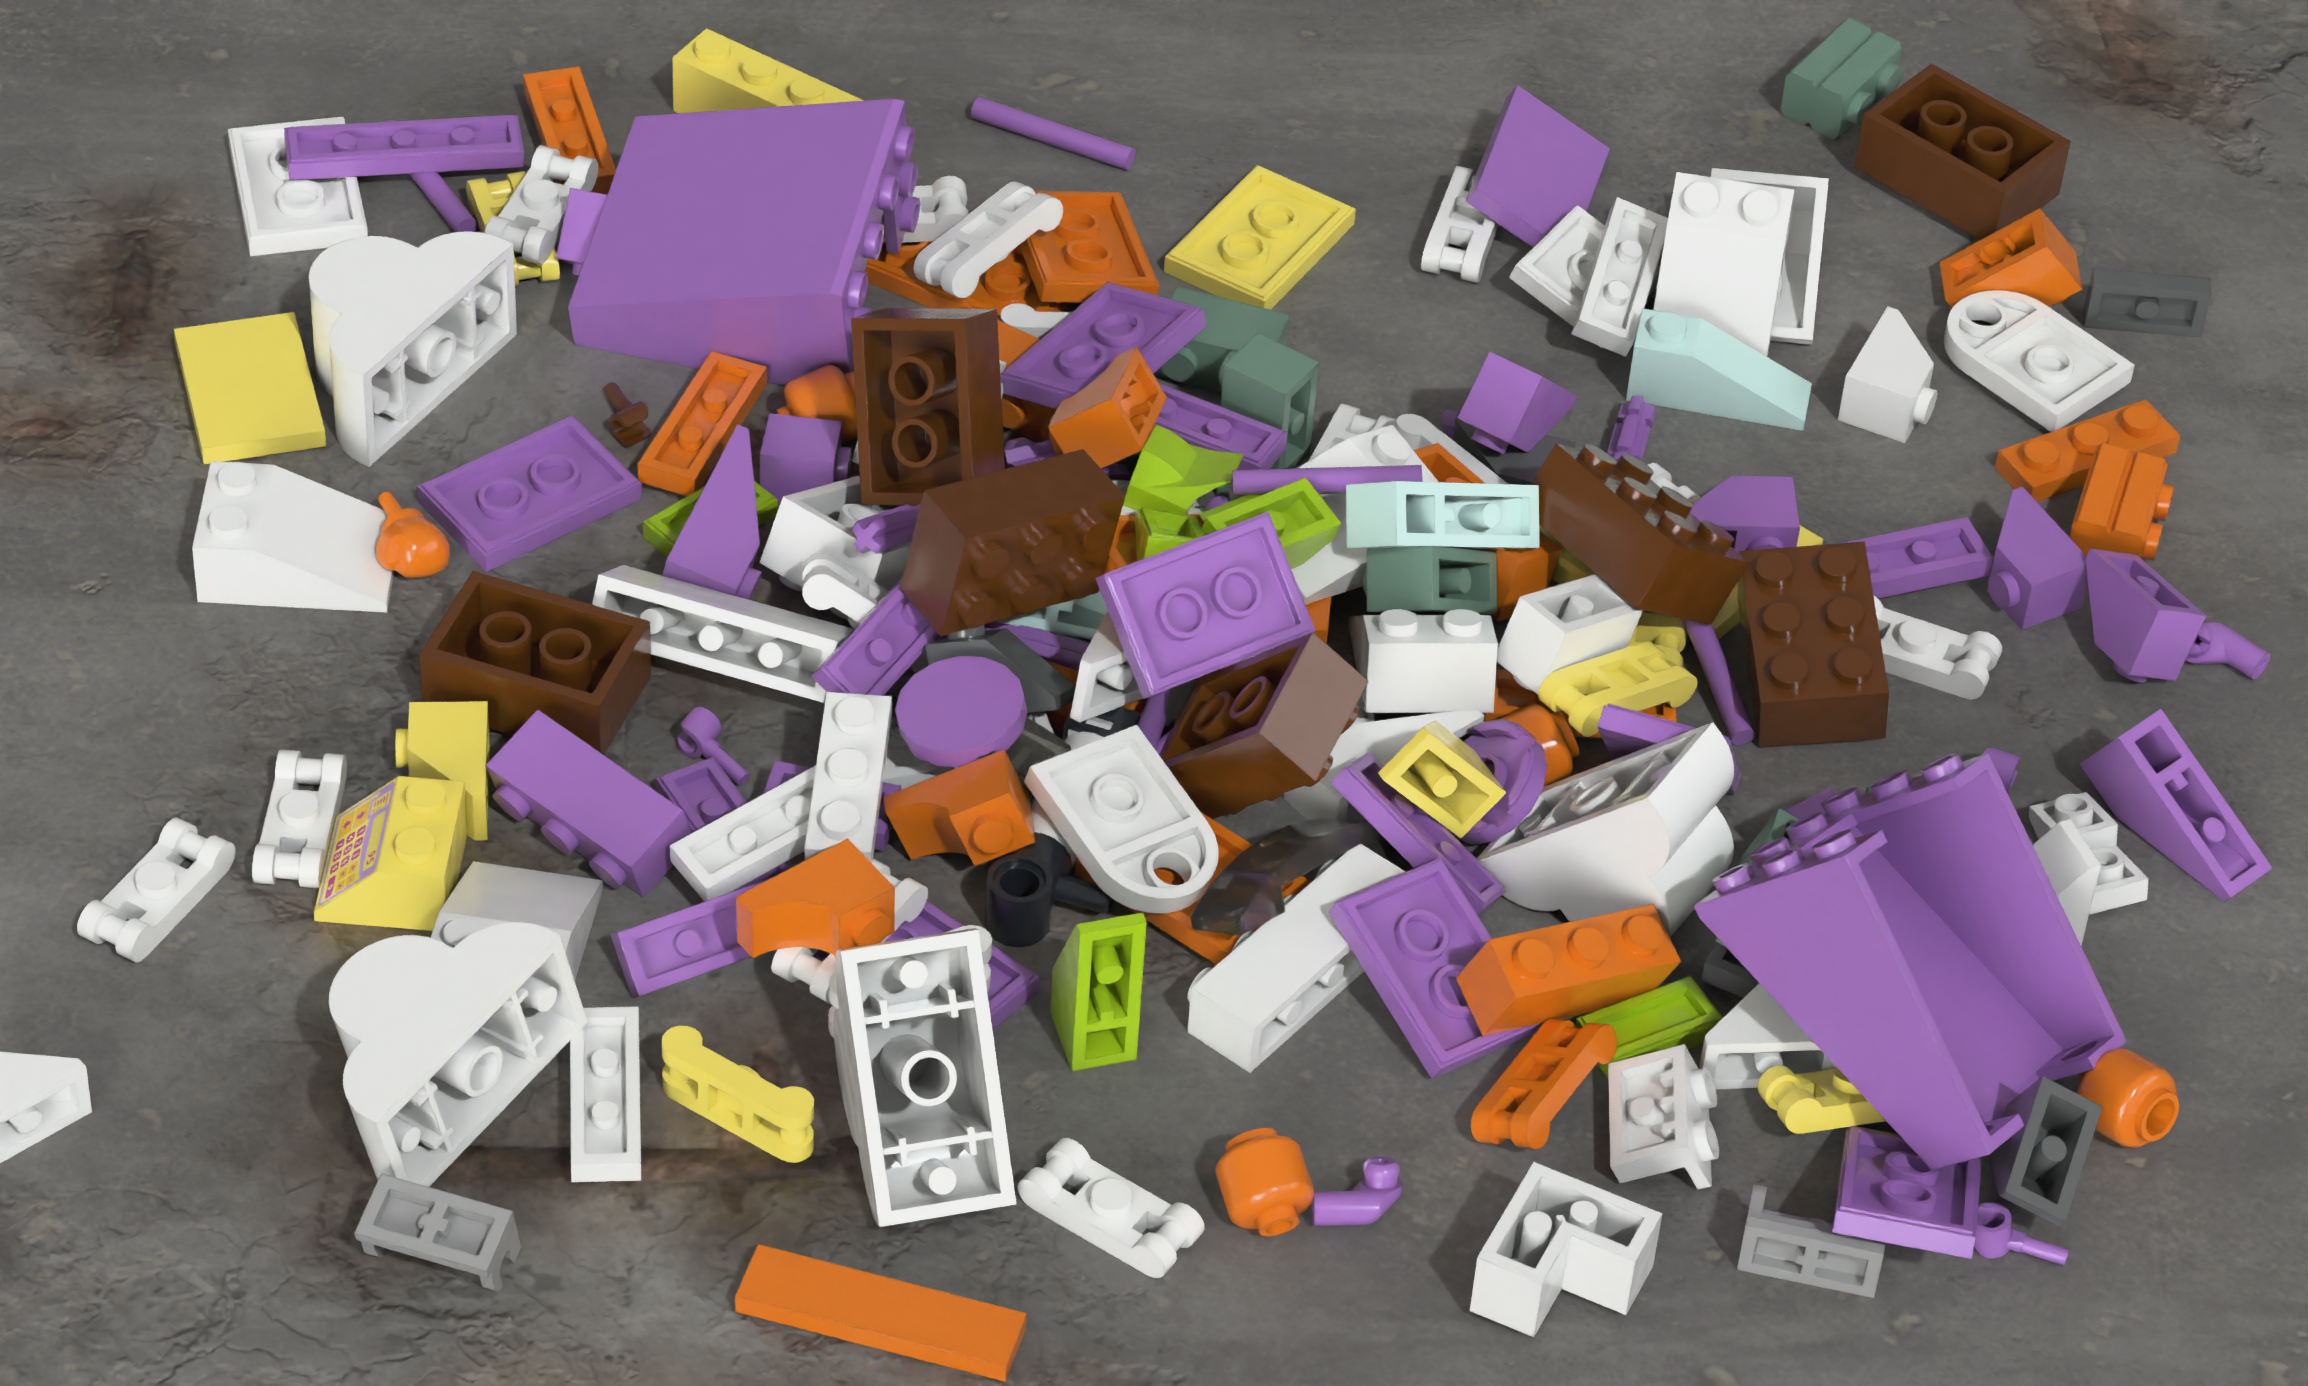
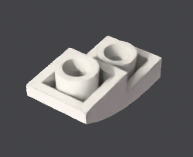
[2029,792,2149,915]

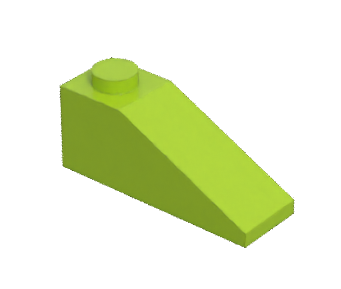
[1050,912,1147,1071]

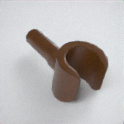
[604,382,651,448]

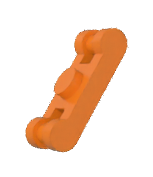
[1471,1018,1617,1149]

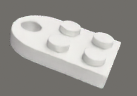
[1944,290,2135,432]
[1024,725,1219,914]

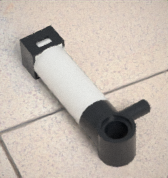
[985,707,1140,948]

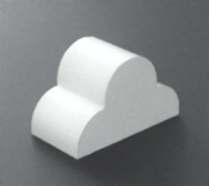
[309,231,517,467]
[1476,722,1734,937]
[329,922,588,1187]
[834,928,1016,1227]

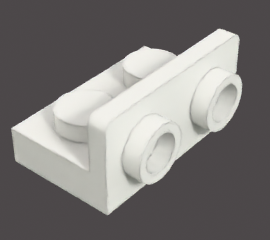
[1608,1044,1719,1190]

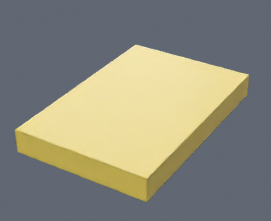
[1164,165,1356,310]
[174,312,326,464]

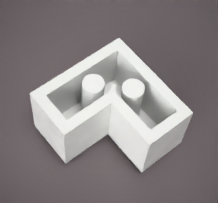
[1470,1162,1662,1337]

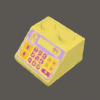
[314,776,467,931]

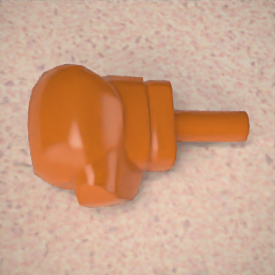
[376,491,450,578]

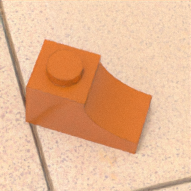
[1939,208,2083,308]
[1048,346,1167,469]
[884,749,1036,866]
[736,838,895,958]

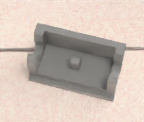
[354,1173,521,1292]
[1737,1184,1886,1298]

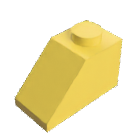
[395,701,490,841]
[1378,720,1506,838]

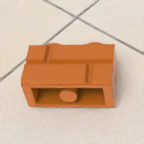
[2069,443,2175,561]

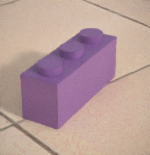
[486,710,692,898]

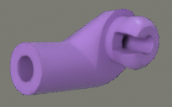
[2185,622,2271,680]
[1311,1157,1403,1226]

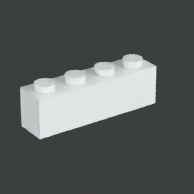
[592,565,854,703]
[1187,842,1406,1073]

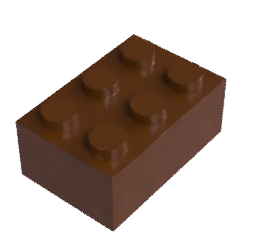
[1854,63,2071,240]
[851,308,1005,506]
[1531,443,1750,625]
[900,449,1125,636]
[1737,541,1889,748]
[419,571,651,755]
[1159,632,1368,819]

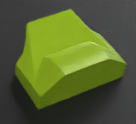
[1123,425,1244,515]
[1199,477,1342,569]

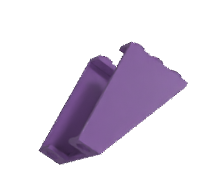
[568,99,920,386]
[1694,753,2127,1170]

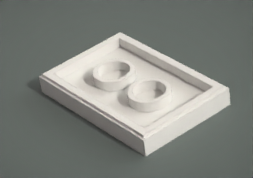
[228,117,368,257]

